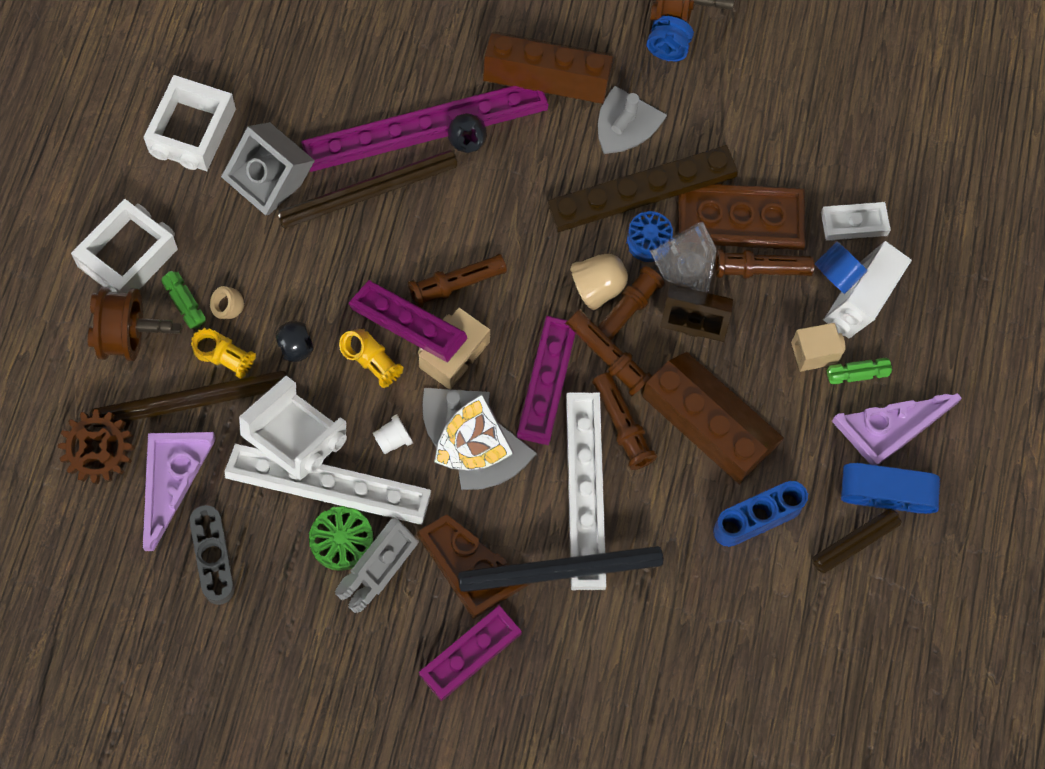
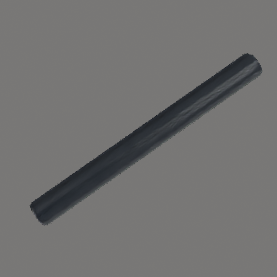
[458,546,664,592]

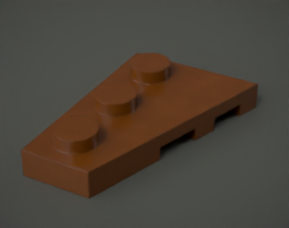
[417,514,529,619]

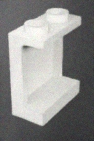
[239,376,347,481]

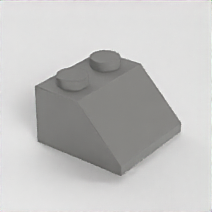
[221,122,315,215]

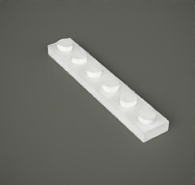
[566,393,606,590]
[225,444,431,525]

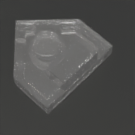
[650,221,717,293]

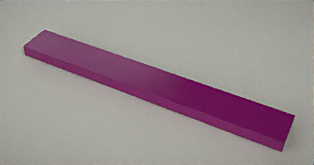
[301,86,548,172]

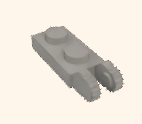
[335,518,419,613]

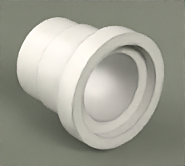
[373,414,413,454]

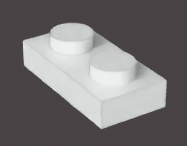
[821,202,891,241]

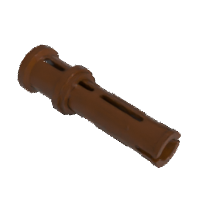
[715,249,814,279]
[408,254,507,308]
[598,266,665,340]
[565,309,652,396]
[592,372,657,470]

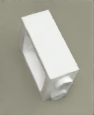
[144,75,236,171]
[71,199,178,293]
[823,241,912,338]

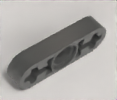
[190,505,235,605]

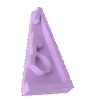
[832,393,962,466]
[143,432,215,551]

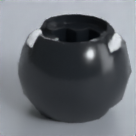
[448,113,487,153]
[275,321,314,362]

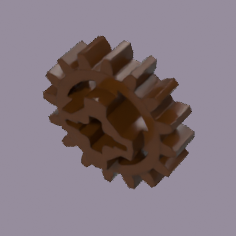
[58,409,135,484]

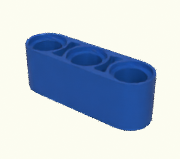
[814,241,868,294]
[841,463,940,514]
[713,481,808,547]

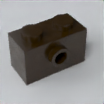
[660,284,733,342]

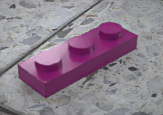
[419,605,522,702]

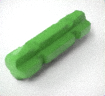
[162,271,206,329]
[827,358,892,384]

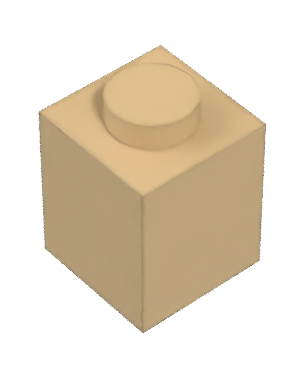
[791,323,845,372]

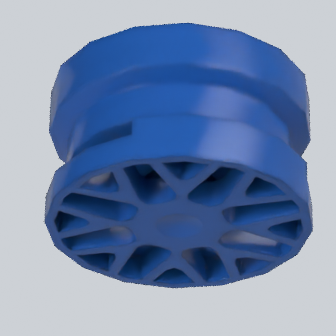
[646,16,694,62]
[626,211,673,262]

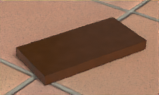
[678,184,805,250]

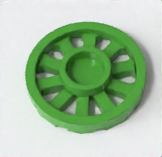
[309,506,374,571]

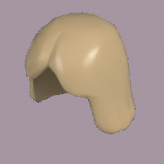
[570,254,628,311]

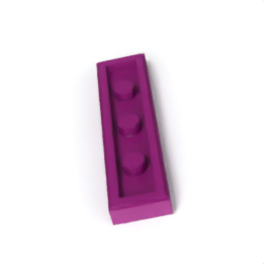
[348,280,468,363]
[517,316,576,446]

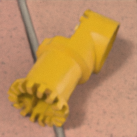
[191,328,256,379]
[339,329,403,388]

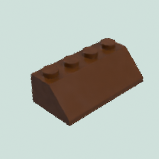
[483,31,614,104]
[642,352,784,485]

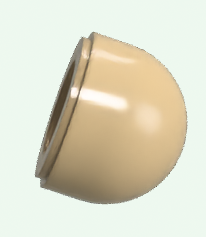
[210,286,244,319]

